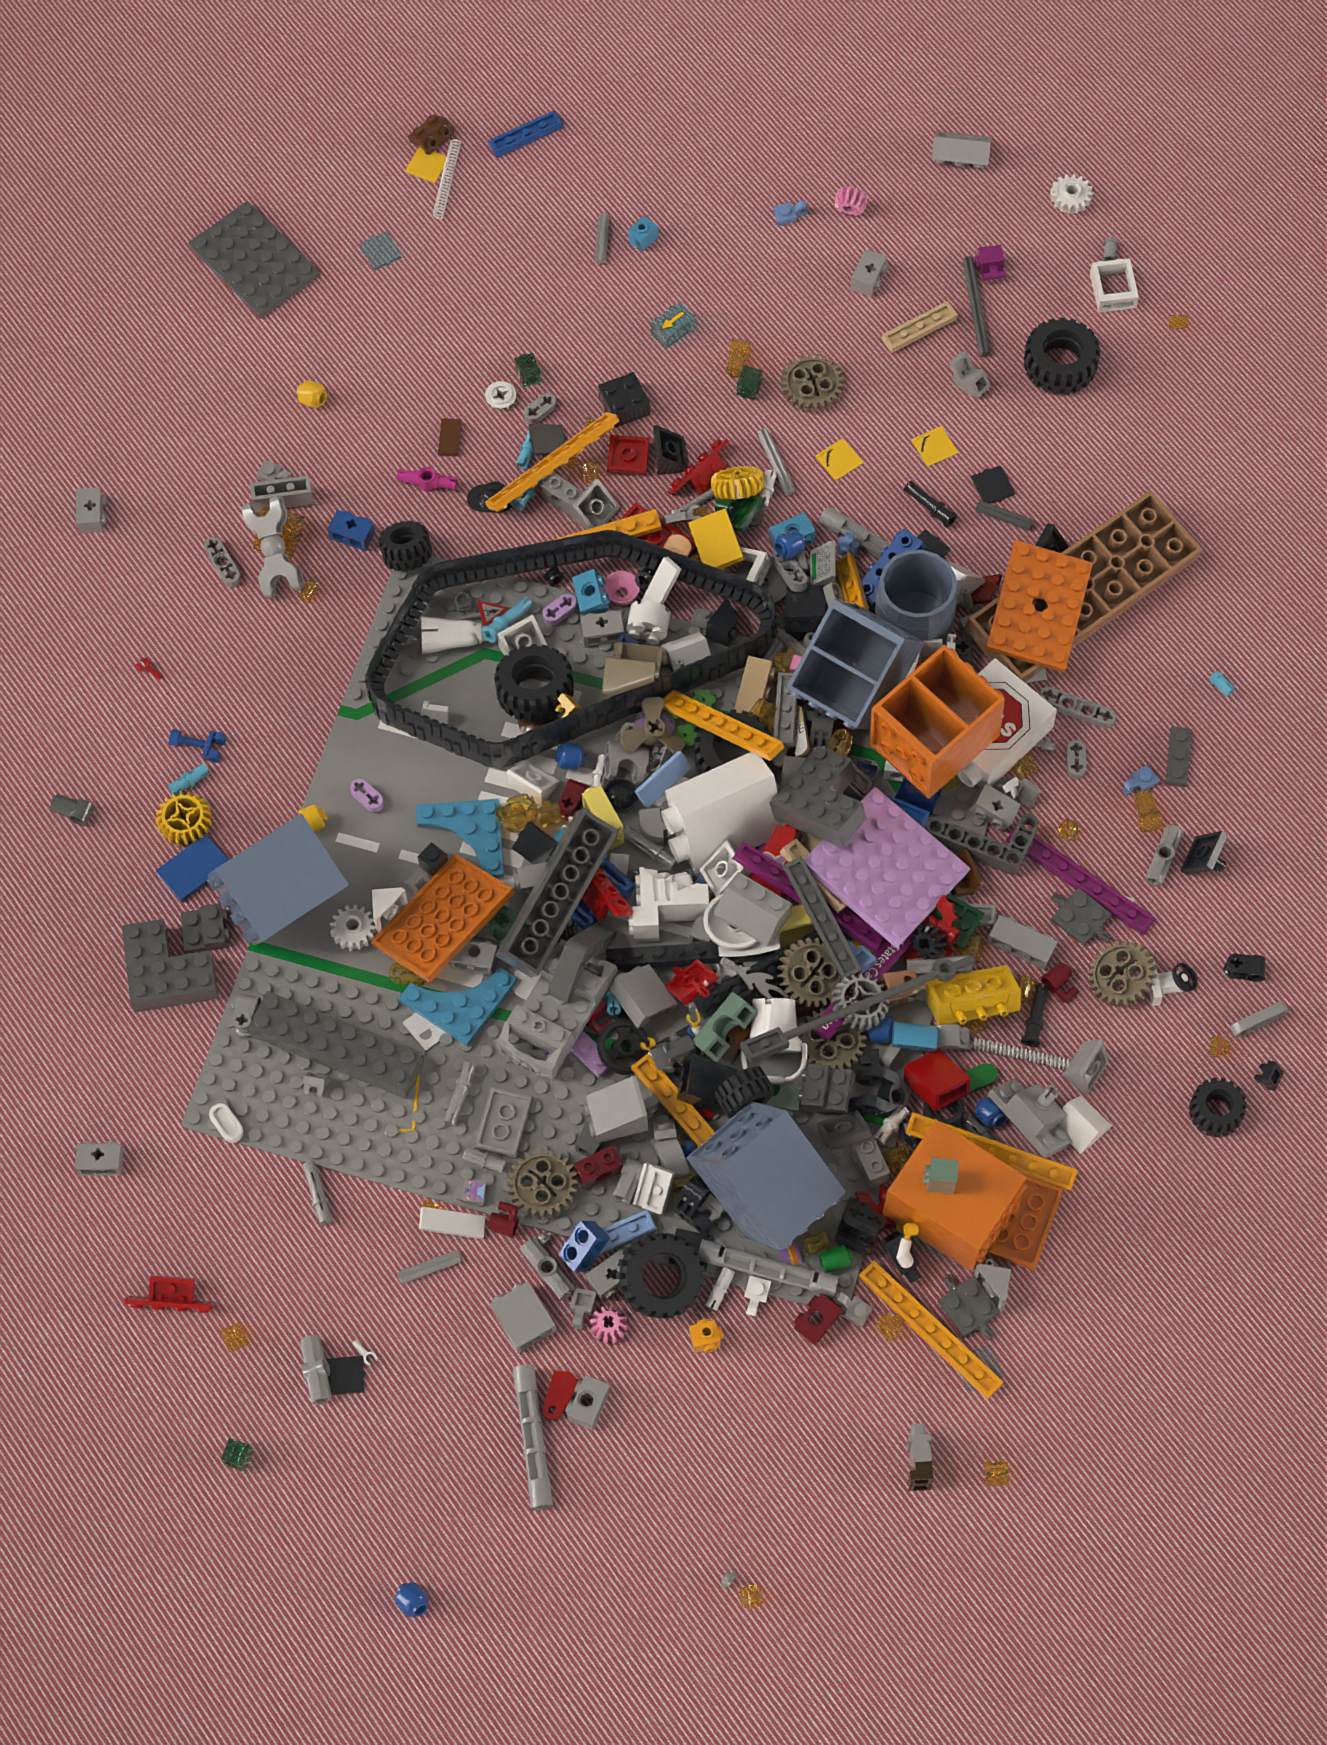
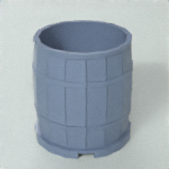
[875,550,957,646]

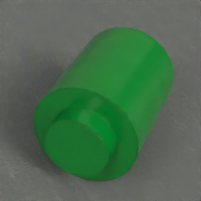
[818,1245,853,1273]

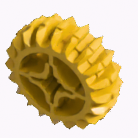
[711,465,765,500]
[156,791,212,846]

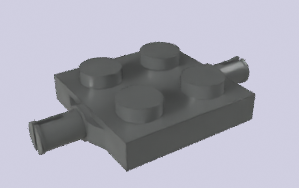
[1051,888,1112,947]
[938,1274,1000,1340]

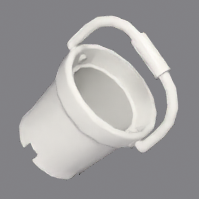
[741,998,807,1084]

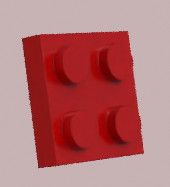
[607,435,650,476]

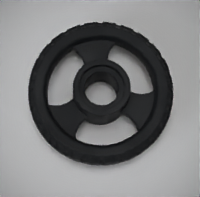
[597,1020,650,1075]

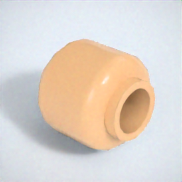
[663,534,692,556]

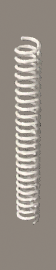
[433,139,461,219]
[970,1037,1072,1070]

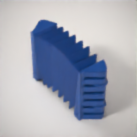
[570,858,636,930]

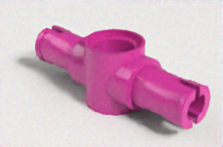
[397,467,458,492]

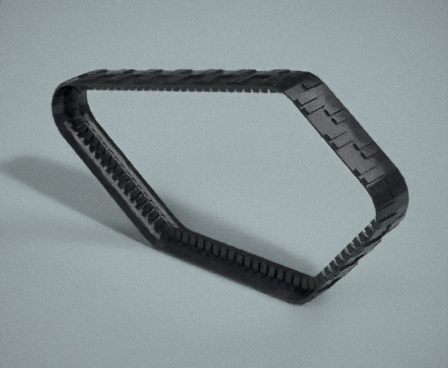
[365,530,778,768]

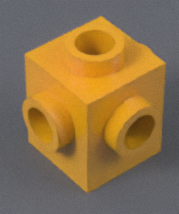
[689,1319,724,1353]

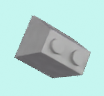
[583,1076,648,1143]

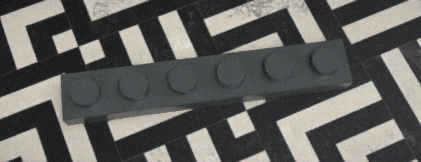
[782,856,862,980]

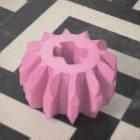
[834,186,867,216]
[590,1306,628,1344]

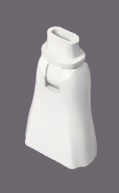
[421,616,487,654]

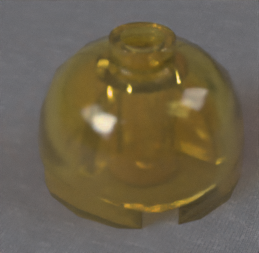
[496,794,538,833]

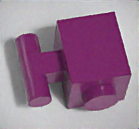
[974,245,1006,281]

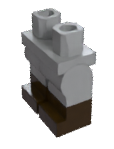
[906,1423,933,1491]

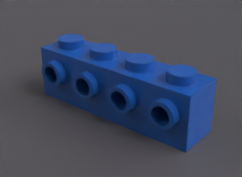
[861,528,926,609]

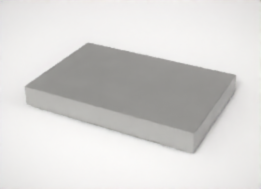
[474,1087,533,1159]

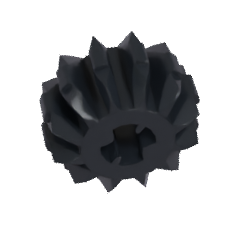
[910,923,947,960]

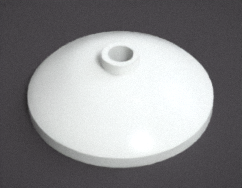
[703,893,758,950]

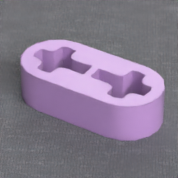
[543,594,577,626]
[350,779,384,813]

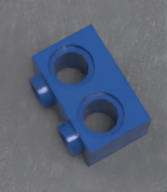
[558,1221,610,1272]

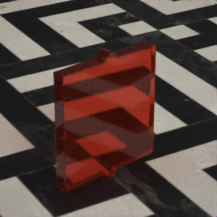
[971,574,1002,605]

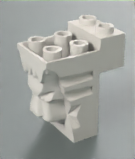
[628,867,709,943]

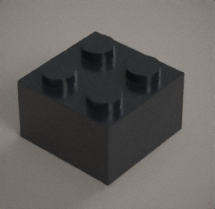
[598,372,650,428]

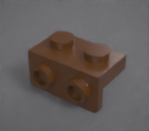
[408,114,454,155]
[951,849,983,897]

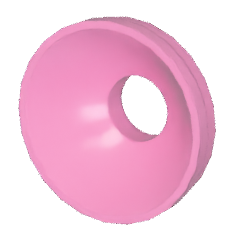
[604,571,640,606]

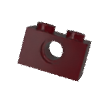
[574,1145,623,1190]
[793,1293,843,1346]

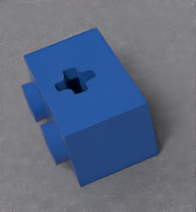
[327,510,375,551]

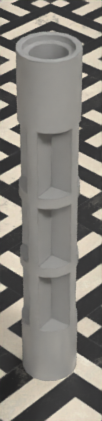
[819,506,891,559]
[698,1239,840,1298]
[513,1364,553,1511]

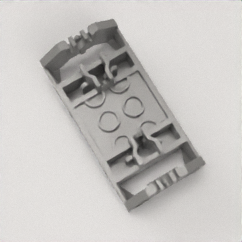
[496,939,618,1079]

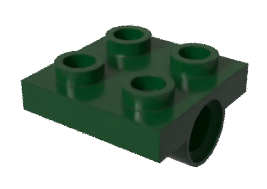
[714,496,764,533]
[933,894,984,950]

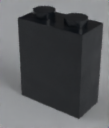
[784,585,828,633]
[677,1054,738,1115]

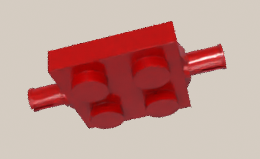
[665,959,719,1006]

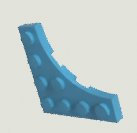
[416,799,504,878]
[398,967,518,1047]

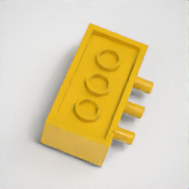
[925,965,1021,1025]

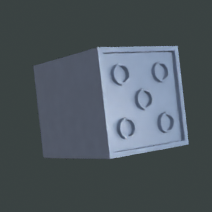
[786,599,925,731]
[207,813,349,946]
[686,1101,846,1250]

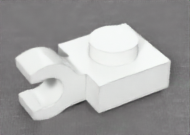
[744,1276,772,1316]

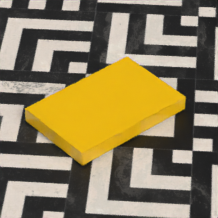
[688,508,744,569]

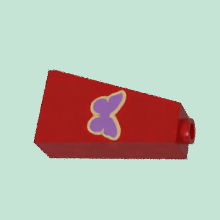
[748,824,802,900]

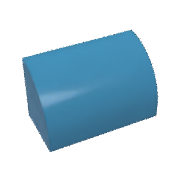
[891,1021,938,1052]

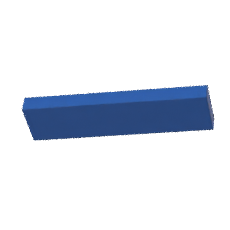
[488,110,564,158]

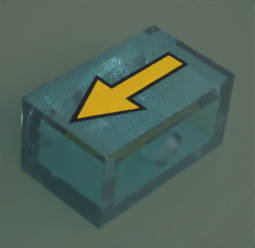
[651,302,695,349]

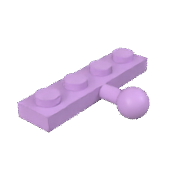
[547,1030,609,1078]

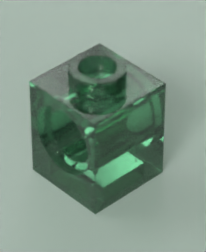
[514,353,541,387]
[737,365,763,400]
[489,905,519,941]
[221,1438,254,1472]

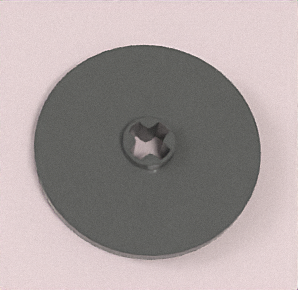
[734,556,791,605]

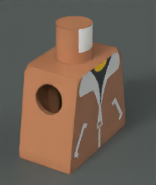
[878,970,925,1008]

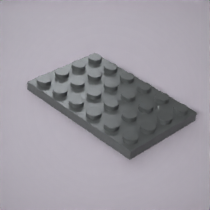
[188,201,320,319]

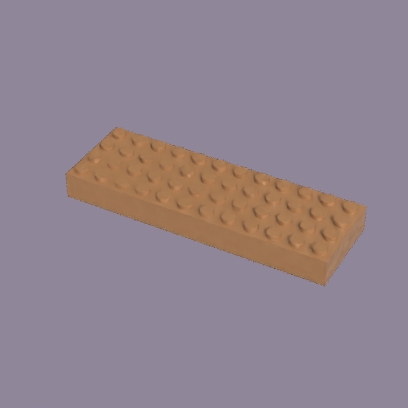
[964,490,1203,683]

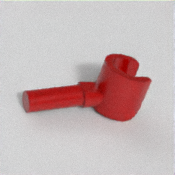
[135,658,163,680]

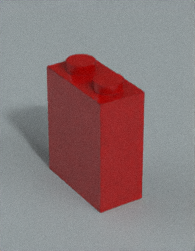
[903,1049,971,1111]

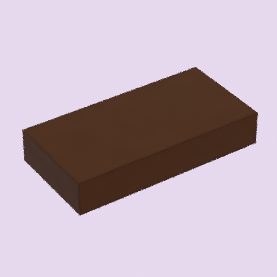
[438,418,462,456]

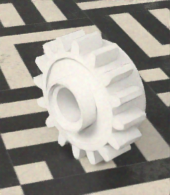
[1050,174,1093,214]
[330,904,377,951]

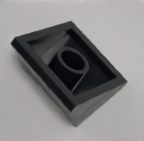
[653,425,688,475]

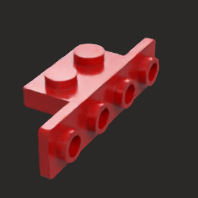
[668,438,729,495]
[582,867,634,919]
[124,1275,215,1313]

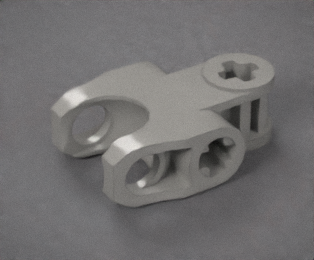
[603,722,649,787]

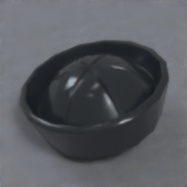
[604,779,638,813]

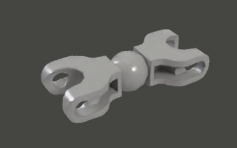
[242,494,304,599]

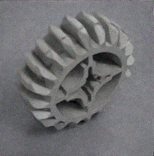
[831,973,889,1031]

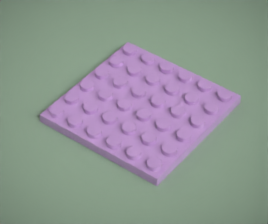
[804,787,971,948]

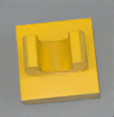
[555,693,583,717]

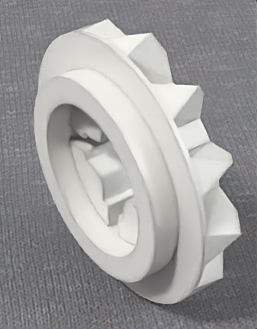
[485,381,516,410]

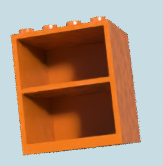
[870,644,1005,799]
[883,1119,1027,1272]

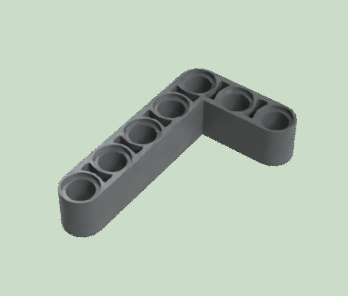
[926,814,1039,874]
[548,922,617,1003]

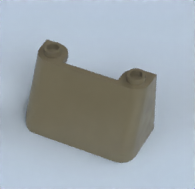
[602,642,667,697]

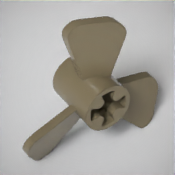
[620,697,685,754]

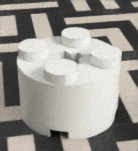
[626,600,671,645]

